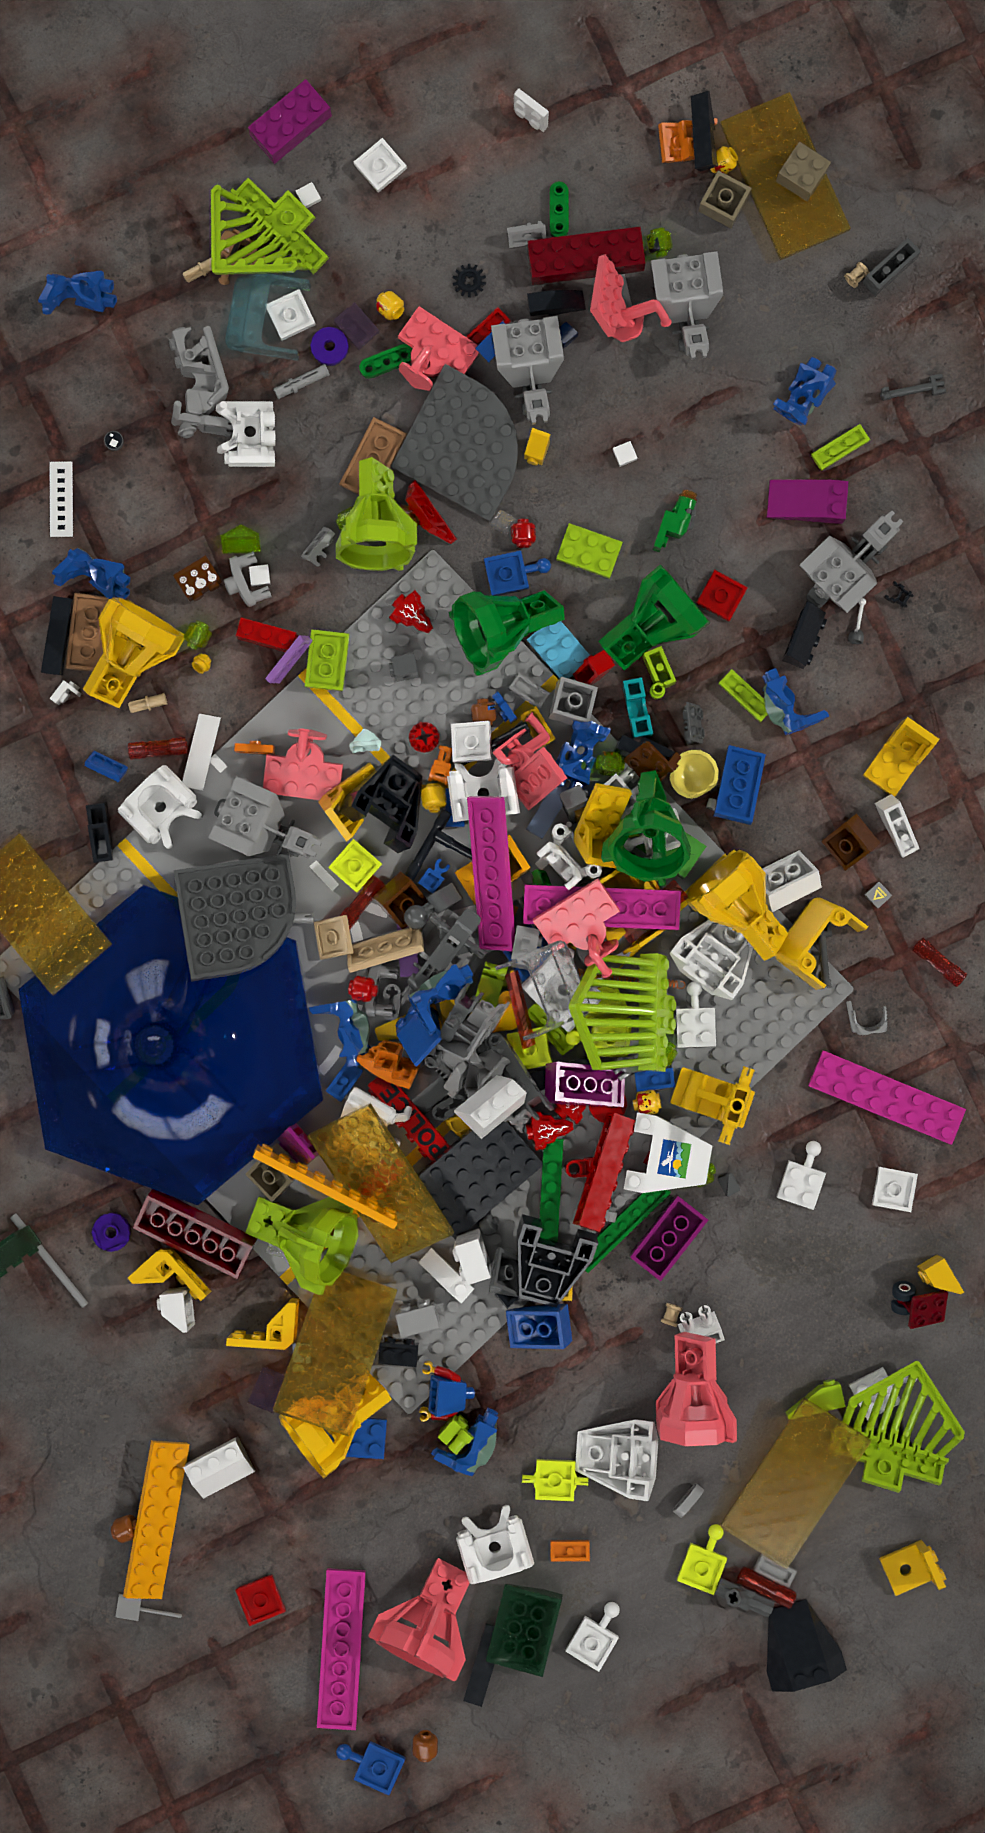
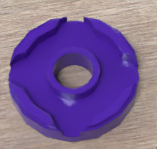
[311,327,349,366]
[92,1213,131,1252]

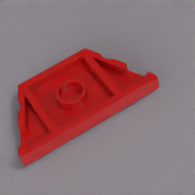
[405,480,457,544]

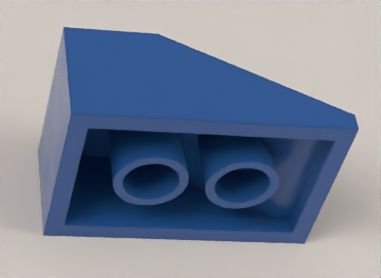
[396,1005,442,1067]
[506,1304,572,1349]

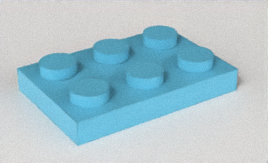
[527,621,590,679]

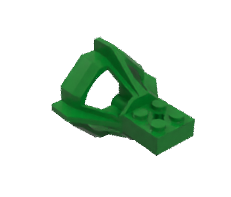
[598,564,710,671]
[449,590,565,676]
[601,770,691,886]

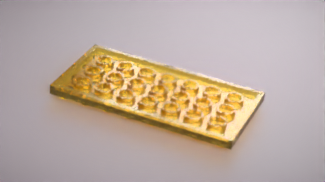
[720,92,851,260]
[0,833,112,995]
[307,1103,454,1263]
[273,1272,397,1437]
[720,1397,871,1569]

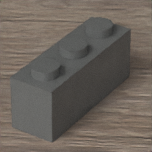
[863,238,921,297]

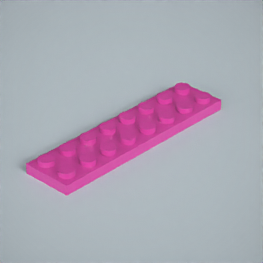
[467,796,515,951]
[523,884,681,930]
[808,1050,966,1145]
[317,1568,366,1730]

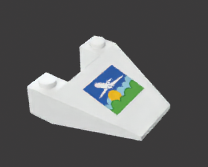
[624,1112,713,1193]

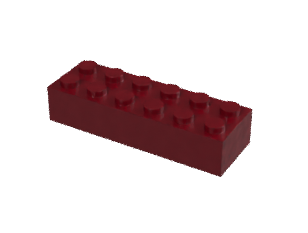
[527,226,646,285]
[133,1188,258,1279]

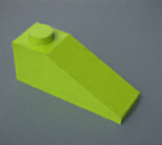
[785,1379,846,1419]

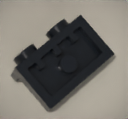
[378,1337,419,1367]

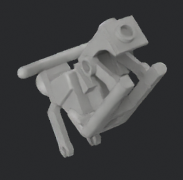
[169,326,233,438]

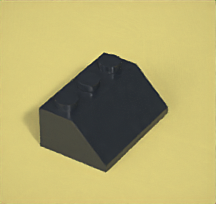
[782,601,827,669]

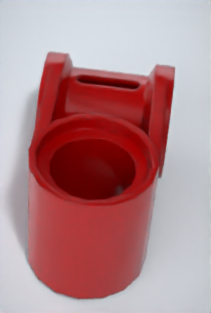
[564,1157,593,1178]

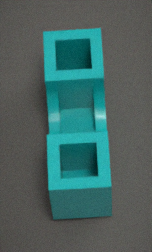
[622,678,653,740]

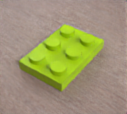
[556,523,623,579]
[305,629,350,691]

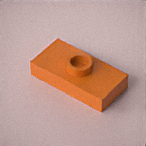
[234,741,275,755]
[550,1540,590,1562]

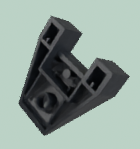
[339,755,423,853]
[516,1214,598,1307]

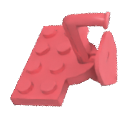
[590,254,672,342]
[398,306,480,391]
[493,712,567,811]
[263,728,343,800]
[533,878,620,978]

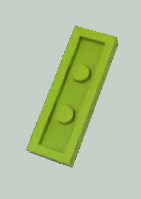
[811,424,870,471]
[718,669,768,722]
[525,1003,575,1056]

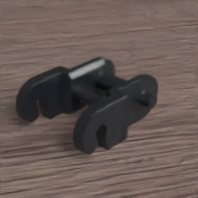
[884,581,914,608]

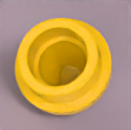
[192,654,211,674]

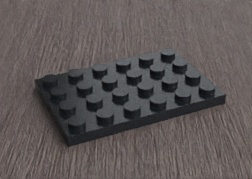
[406,1121,543,1240]

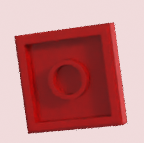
[696,569,748,622]
[235,1574,286,1626]

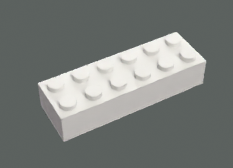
[453,1228,491,1285]

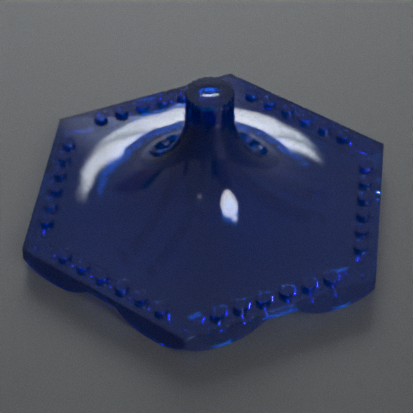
[18,885,324,1205]

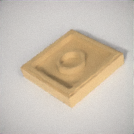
[314,915,353,960]

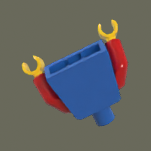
[419,1361,475,1422]

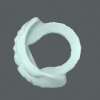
[349,729,381,753]

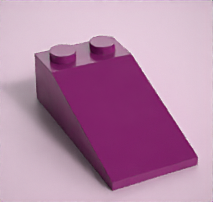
[767,480,849,524]
[545,1062,625,1108]
[278,1123,322,1165]

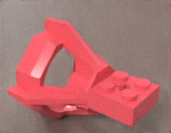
[656,1332,737,1446]
[368,1558,470,1681]

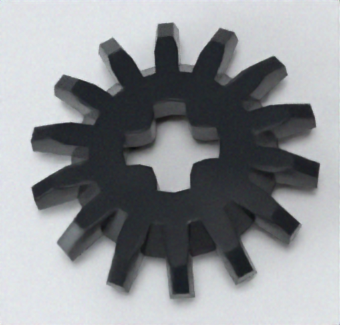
[452,264,486,298]

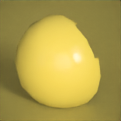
[670,750,719,799]

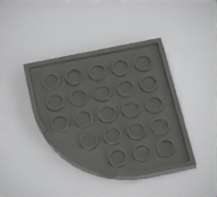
[391,364,518,522]
[174,853,296,982]

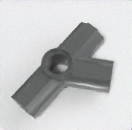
[714,1577,775,1617]

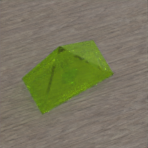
[221,524,261,554]

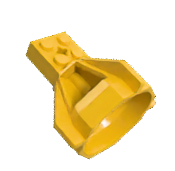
[83,597,186,708]
[683,850,789,961]
[279,1371,392,1479]

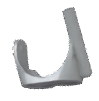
[846,1001,887,1035]

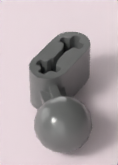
[404,882,463,929]

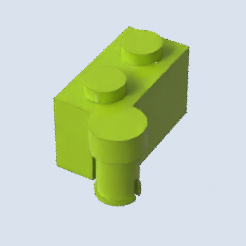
[642,646,676,699]
[475,961,509,1008]
[438,1414,474,1455]

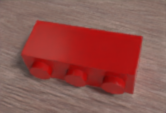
[236,618,298,652]

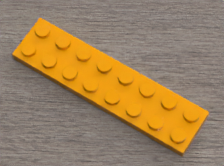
[253,1144,398,1229]
[123,1440,190,1599]

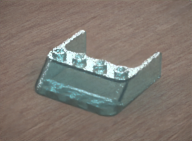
[225,273,311,361]

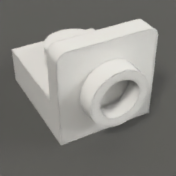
[50,680,81,705]

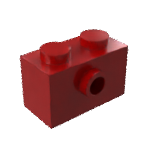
[573,650,615,685]

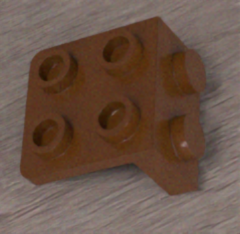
[624,741,681,781]

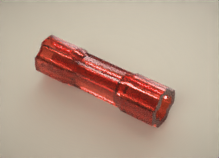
[128,737,188,760]
[340,875,385,930]
[912,938,968,987]
[737,1566,797,1609]

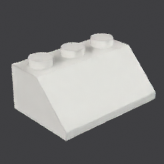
[762,850,822,912]
[454,1075,527,1139]
[157,1286,195,1333]
[183,1436,255,1499]

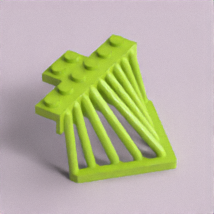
[211,178,329,275]
[569,953,676,1072]
[828,1361,965,1493]

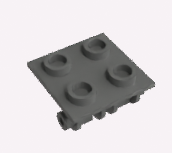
[683,702,705,744]

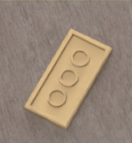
[347,927,424,973]

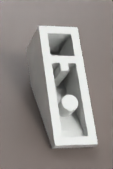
[875,794,920,857]
[418,1248,475,1304]

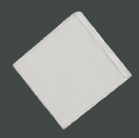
[296,182,321,208]
[612,441,638,467]
[249,564,271,587]

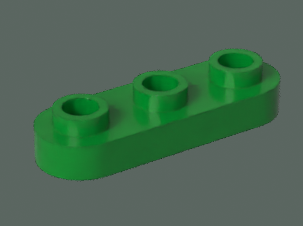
[550,181,569,237]
[359,344,412,379]

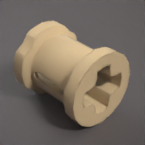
[844,262,870,288]
[661,1303,683,1327]

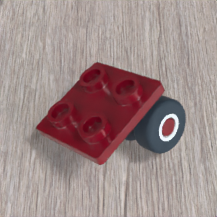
[891,1281,948,1329]

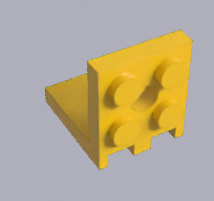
[879,1540,947,1596]

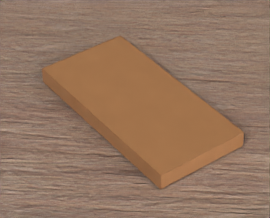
[339,417,407,495]
[65,593,109,672]

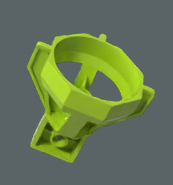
[336,457,417,571]
[245,1196,359,1295]

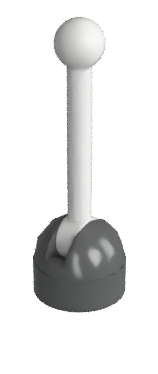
[848,598,866,644]

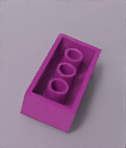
[248,79,332,164]
[629,1194,708,1281]

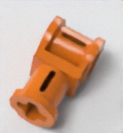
[428,745,452,786]

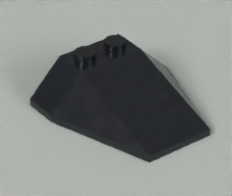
[766,1599,847,1692]

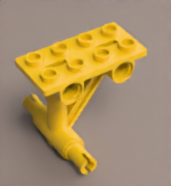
[670,1066,755,1145]

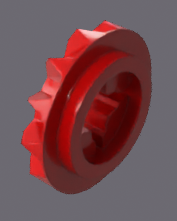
[409,722,440,753]

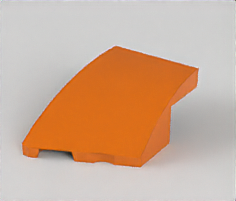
[658,118,717,163]
[357,1040,420,1089]

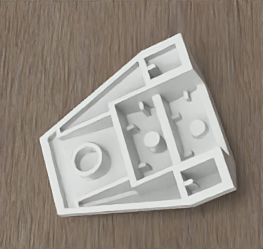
[670,920,753,1000]
[575,1419,659,1501]

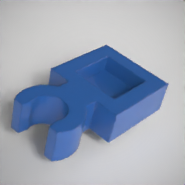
[492,692,517,724]
[418,858,450,894]

